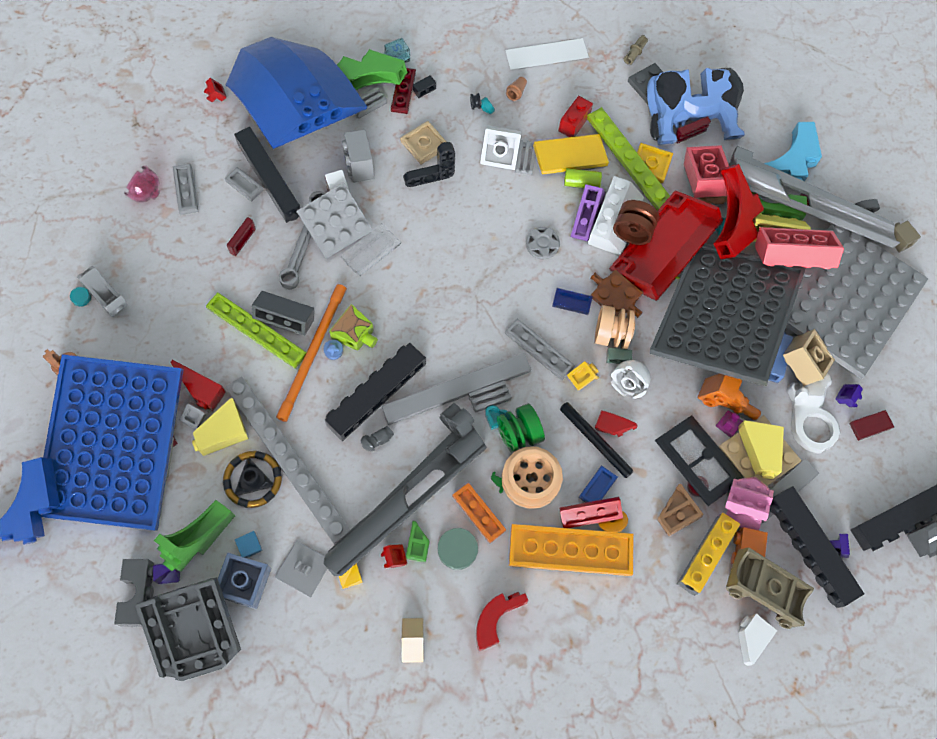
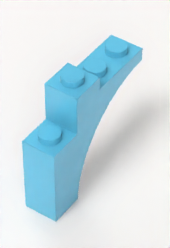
[764,122,822,181]

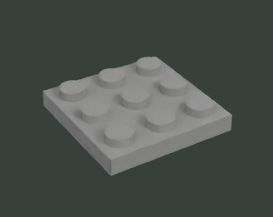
[296,183,373,259]

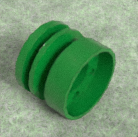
[497,403,545,453]

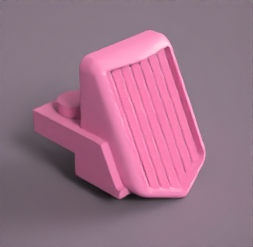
[725,477,774,530]

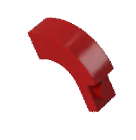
[476,592,529,651]

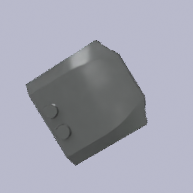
[135,577,241,681]

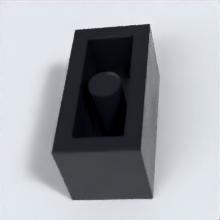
[413,75,436,98]

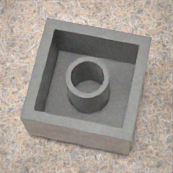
[342,129,374,183]

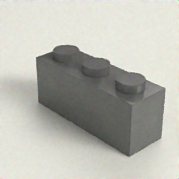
[252,291,314,336]

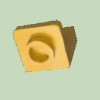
[567,361,600,391]

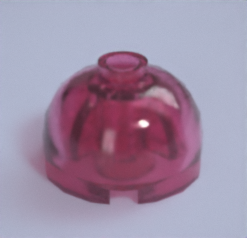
[124,165,160,203]

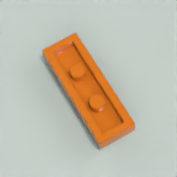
[452,483,506,543]

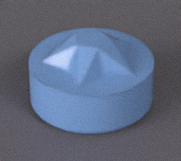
[324,340,343,360]

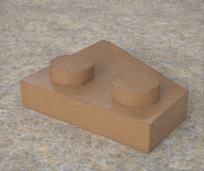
[657,483,703,536]

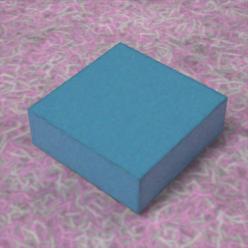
[235,531,263,558]

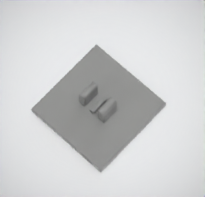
[275,541,327,597]

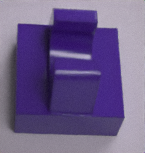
[836,384,863,407]
[830,534,850,558]

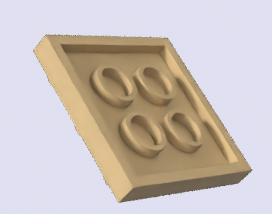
[719,415,801,486]

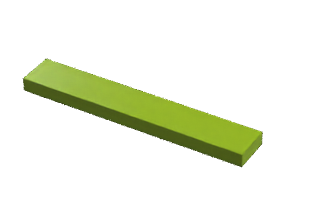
[206,292,306,369]

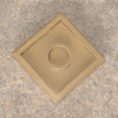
[400,121,446,165]

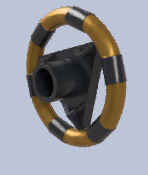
[223,451,282,508]

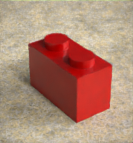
[558,95,593,137]

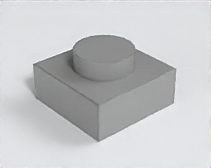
[179,402,208,429]

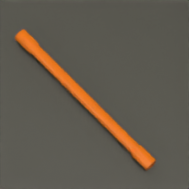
[276,284,347,422]

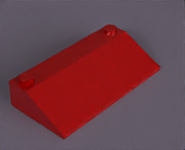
[609,190,723,301]

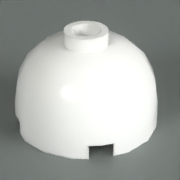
[611,360,651,399]

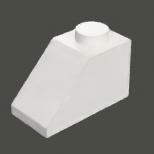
[738,614,777,666]

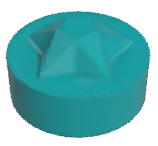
[481,97,495,115]

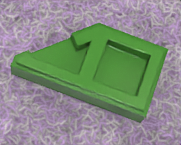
[406,521,430,562]

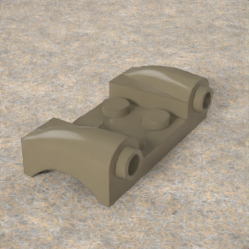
[726,547,814,629]

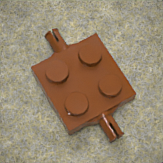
[590,270,643,318]

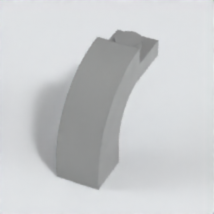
[77,266,127,317]

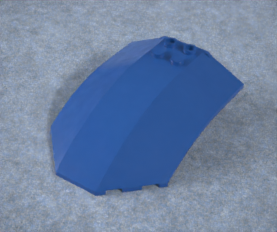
[226,37,367,149]

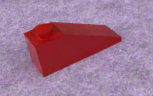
[170,359,226,411]

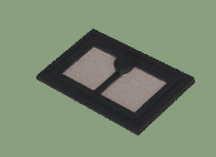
[655,415,744,506]

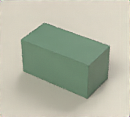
[606,348,632,364]

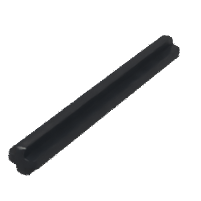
[560,402,633,478]

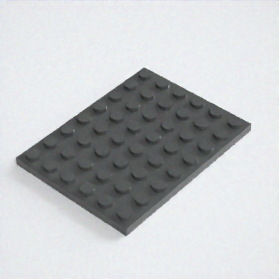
[650,244,806,386]

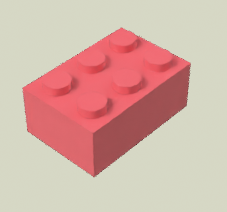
[684,145,729,198]

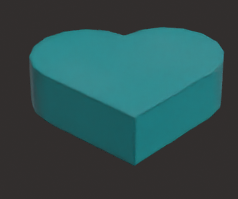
[485,405,508,430]

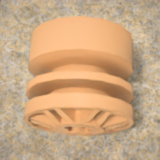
[594,305,635,349]

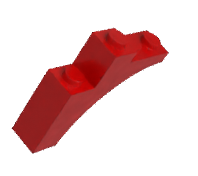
[713,164,764,259]

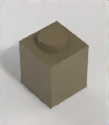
[894,220,921,253]

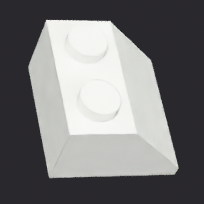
[480,126,522,170]

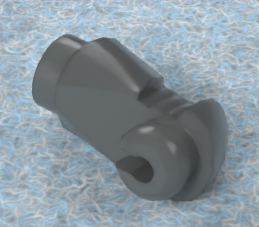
[361,426,394,451]

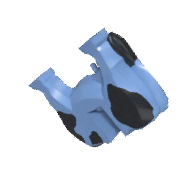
[647,68,745,145]

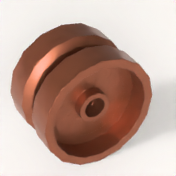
[613,200,660,245]

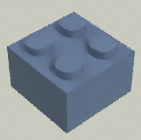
[218,553,271,609]

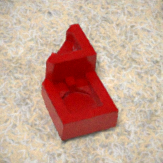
[595,410,638,437]

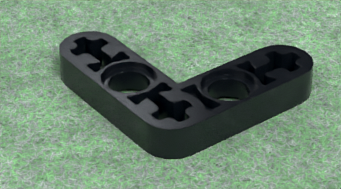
[403,142,455,187]

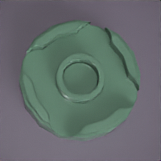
[438,528,478,570]

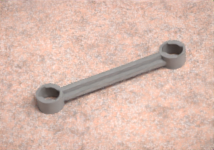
[279,191,325,289]

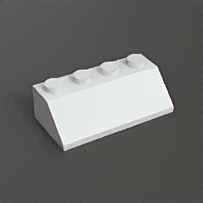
[588,176,644,256]

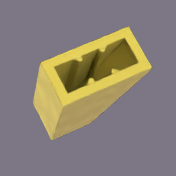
[192,398,249,456]
[738,420,784,479]

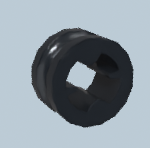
[470,93,481,110]

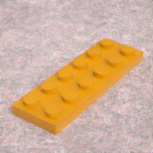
[509,524,633,576]

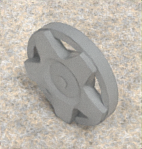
[526,227,560,259]

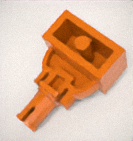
[697,373,761,420]

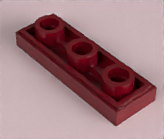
[391,68,416,114]

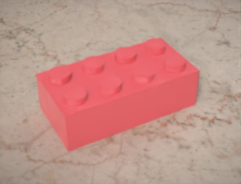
[755,227,844,269]

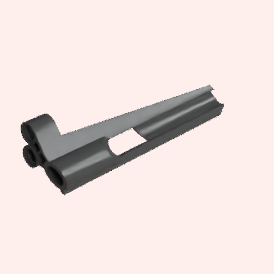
[324,403,487,576]

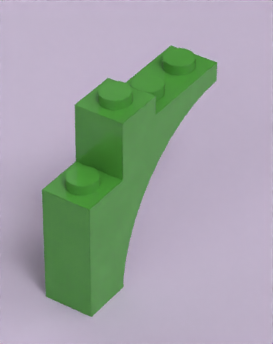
[337,49,407,90]
[154,500,235,572]

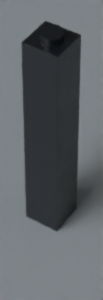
[234,127,300,223]

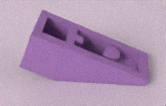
[571,185,606,242]

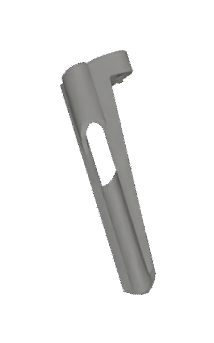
[729,146,900,248]

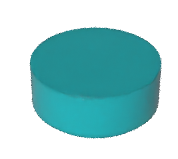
[70,287,91,307]

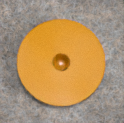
[598,511,628,533]

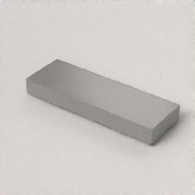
[172,164,198,215]

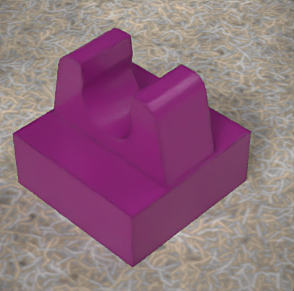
[716,410,743,438]

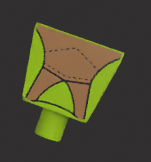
[329,304,378,350]

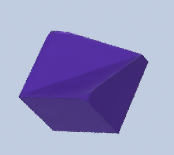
[153,564,180,584]

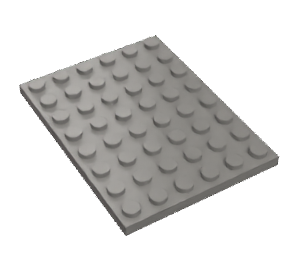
[786,223,929,379]

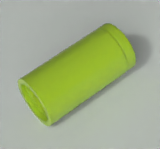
[564,168,602,188]

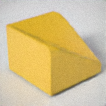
[339,563,363,589]

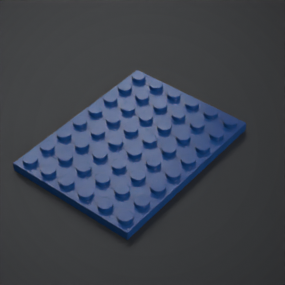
[41,354,184,531]

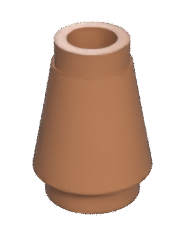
[506,77,527,101]

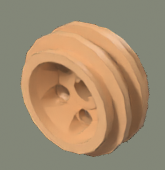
[502,447,563,509]

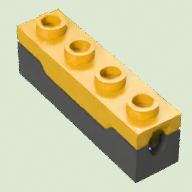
[677,513,740,596]

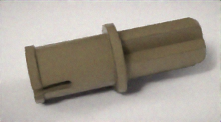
[623,35,648,65]

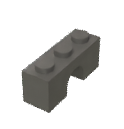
[114,559,154,627]

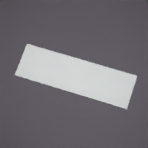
[505,38,589,70]

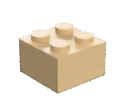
[783,329,835,386]

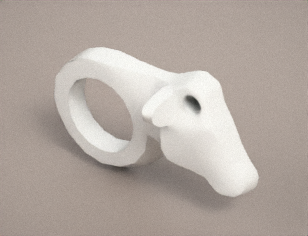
[787,373,841,453]

